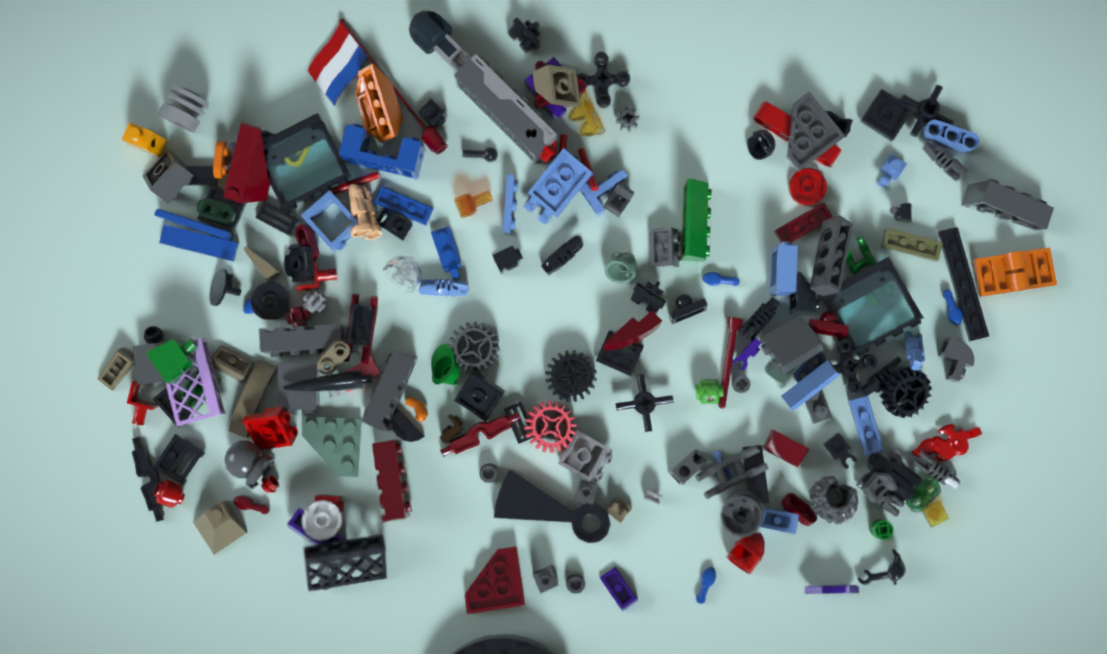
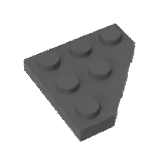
[787,91,845,172]

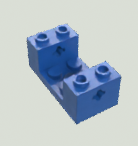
[339,123,425,179]

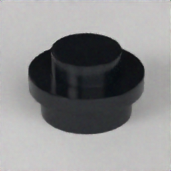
[143,326,164,344]

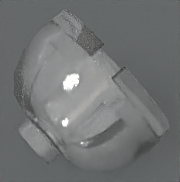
[383,255,422,293]

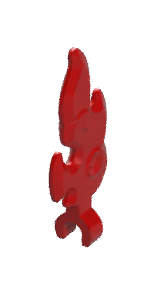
[911,424,982,461]

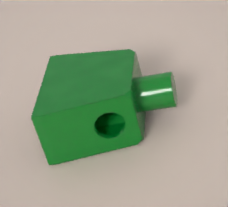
[146,338,198,384]

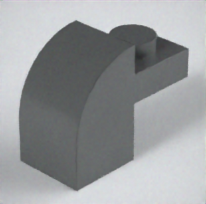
[938,337,974,382]

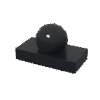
[669,294,707,324]

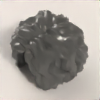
[808,476,859,525]

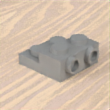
[558,430,613,484]

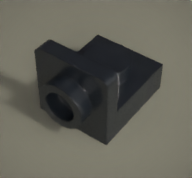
[418,99,447,127]

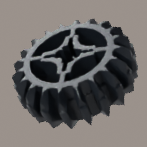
[545,350,597,402]
[879,366,932,418]

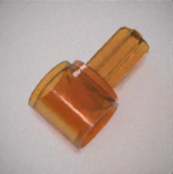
[454,191,493,218]

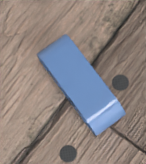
[921,120,980,153]

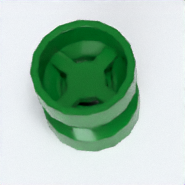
[869,519,894,540]

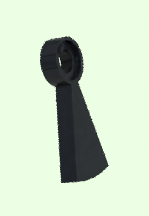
[494,469,611,543]

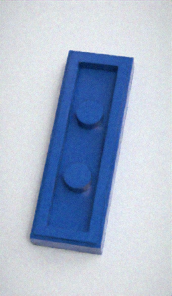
[374,186,434,226]

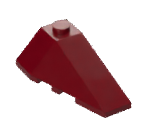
[224,122,271,204]

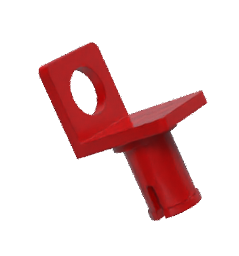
[296,261,337,291]
[127,380,158,425]

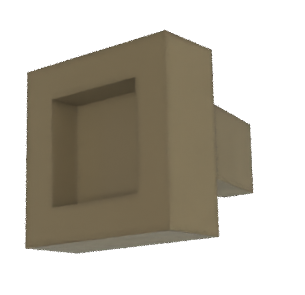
[605,496,632,523]

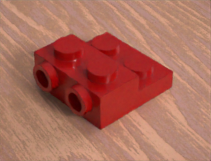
[242,406,298,450]

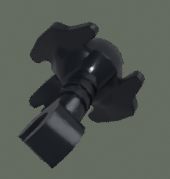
[857,549,906,585]

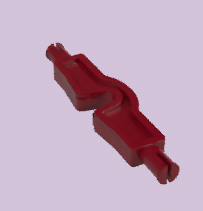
[440,412,521,457]

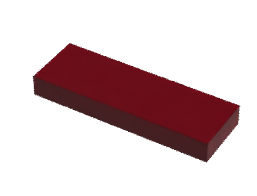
[774,202,833,242]

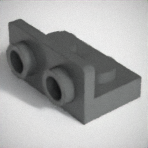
[650,227,681,267]

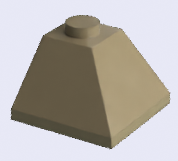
[533,65,581,107]
[193,500,247,555]

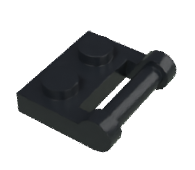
[596,330,644,376]
[153,434,206,485]

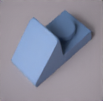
[760,508,799,534]

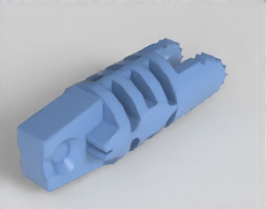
[418,279,469,297]
[904,331,925,371]

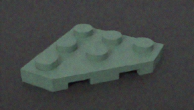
[302,416,362,477]

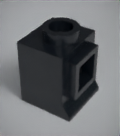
[492,245,523,275]

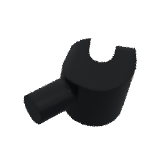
[890,203,912,222]

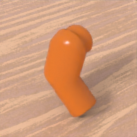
[405,396,428,422]

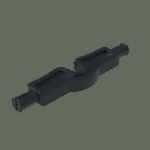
[132,437,164,522]

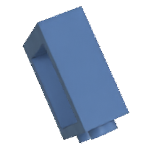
[301,190,358,252]
[770,242,798,296]

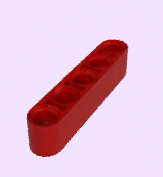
[753,101,842,167]

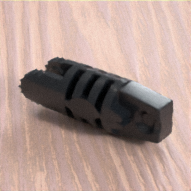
[541,236,583,275]
[738,297,779,342]
[862,356,906,396]

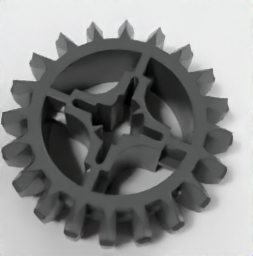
[448,322,500,373]

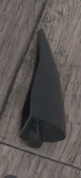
[283,370,372,391]

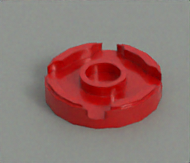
[788,168,827,206]

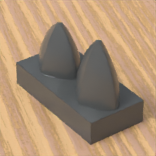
[805,389,832,424]

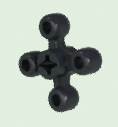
[577,52,631,109]
[831,338,878,395]

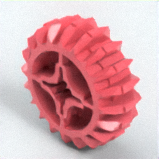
[524,400,577,453]

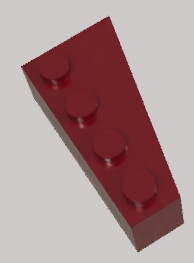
[372,439,412,522]

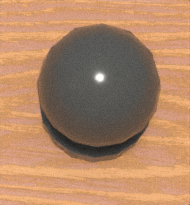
[224,441,276,489]

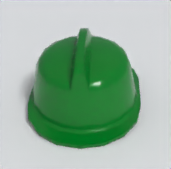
[431,344,461,386]

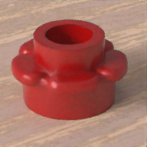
[261,475,279,493]

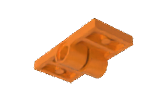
[973,247,1057,297]

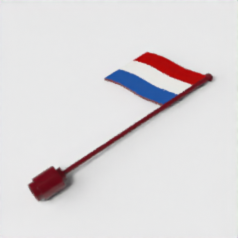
[308,18,448,155]

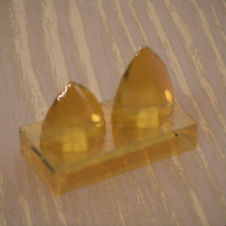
[568,97,606,137]

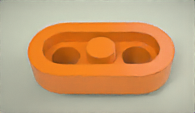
[213,141,230,179]

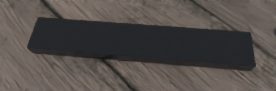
[937,227,989,342]

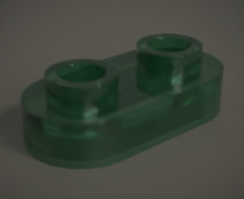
[197,198,236,224]
[906,478,941,512]

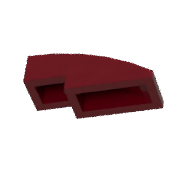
[604,310,662,351]

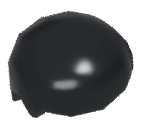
[747,130,776,160]

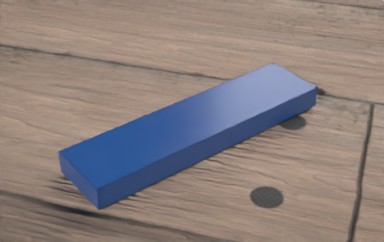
[154,209,234,241]
[159,225,239,262]

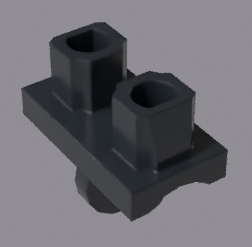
[508,17,541,54]
[630,281,666,313]

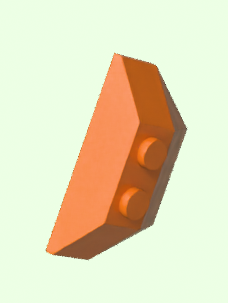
[355,64,403,143]

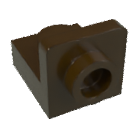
[439,414,464,444]

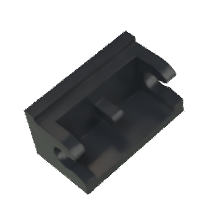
[347,304,375,347]

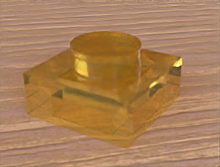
[921,501,949,527]

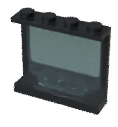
[263,113,352,212]
[819,256,924,356]

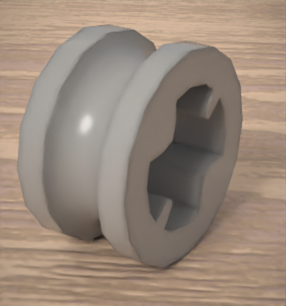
[644,489,663,504]

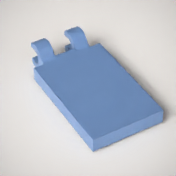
[524,148,594,224]

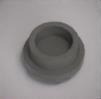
[479,463,499,483]
[566,574,585,594]

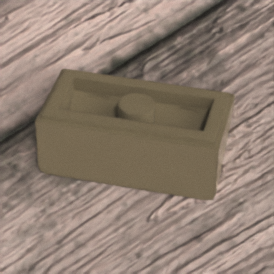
[211,345,254,383]

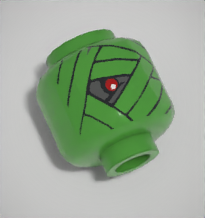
[696,379,723,404]

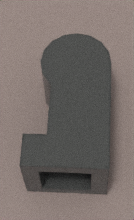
[668,449,707,485]

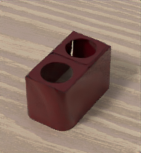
[762,430,809,467]

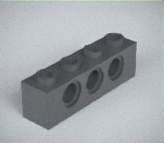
[810,215,853,296]

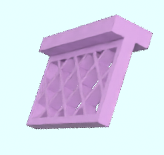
[166,338,225,426]

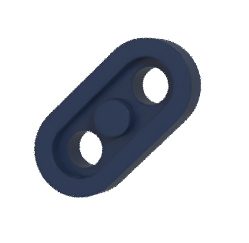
[793,352,826,383]

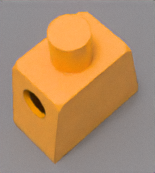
[122,122,167,157]

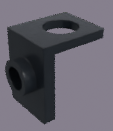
[377,208,413,241]

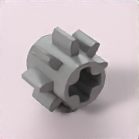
[303,291,327,315]

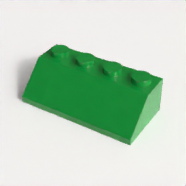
[681,178,712,262]

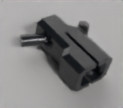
[862,447,923,501]

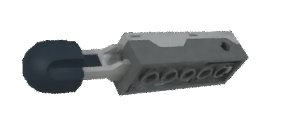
[409,10,557,164]

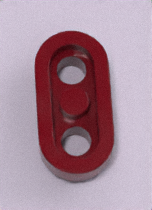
[295,224,319,261]
[782,493,817,526]

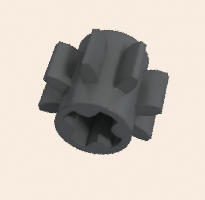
[616,107,640,132]

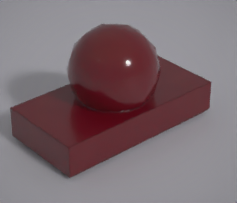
[808,311,849,338]

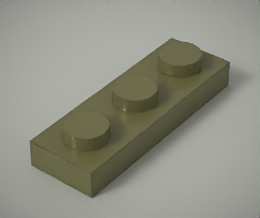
[881,228,943,262]

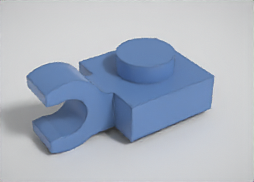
[877,153,907,188]

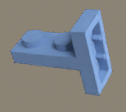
[580,170,627,217]

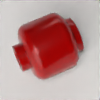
[154,480,185,508]

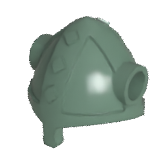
[605,251,638,283]

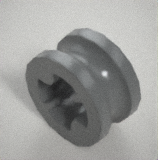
[732,376,751,393]

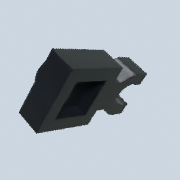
[822,433,857,469]

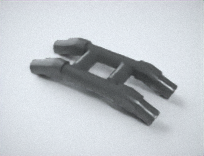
[695,445,769,499]

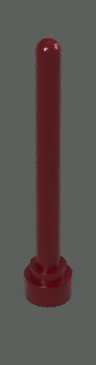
[718,317,743,409]

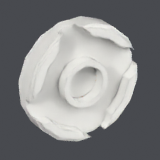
[302,500,342,541]

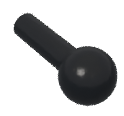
[462,147,498,162]

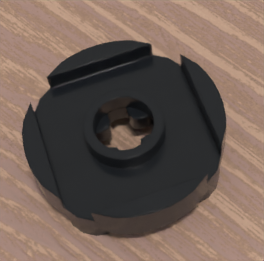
[284,244,315,282]
[250,281,290,320]

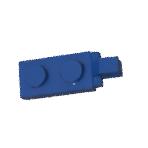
[431,226,461,280]

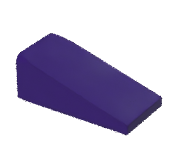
[600,567,638,611]

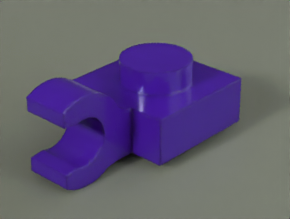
[732,338,761,371]

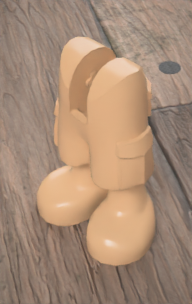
[349,184,382,240]

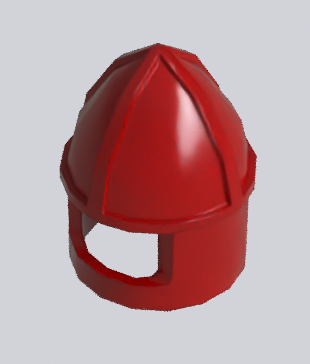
[726,532,765,575]

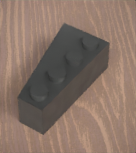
[361,350,417,431]

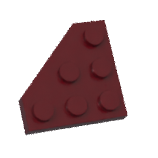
[464,546,525,614]

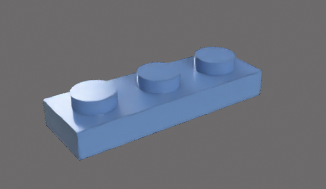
[503,174,519,235]

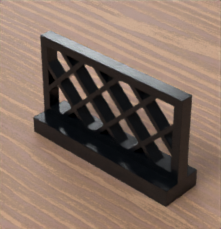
[303,534,387,592]

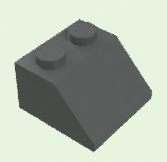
[143,148,194,203]

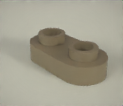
[316,339,350,375]

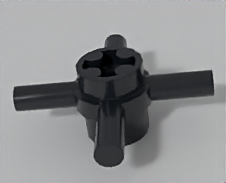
[900,85,954,137]
[615,374,674,432]

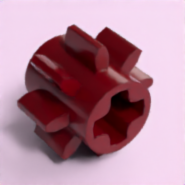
[285,306,311,328]

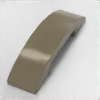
[229,360,278,438]

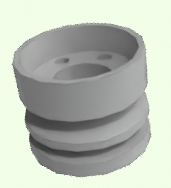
[158,85,209,133]

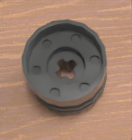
[720,489,765,537]

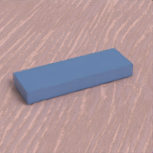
[781,361,840,411]
[848,395,884,456]

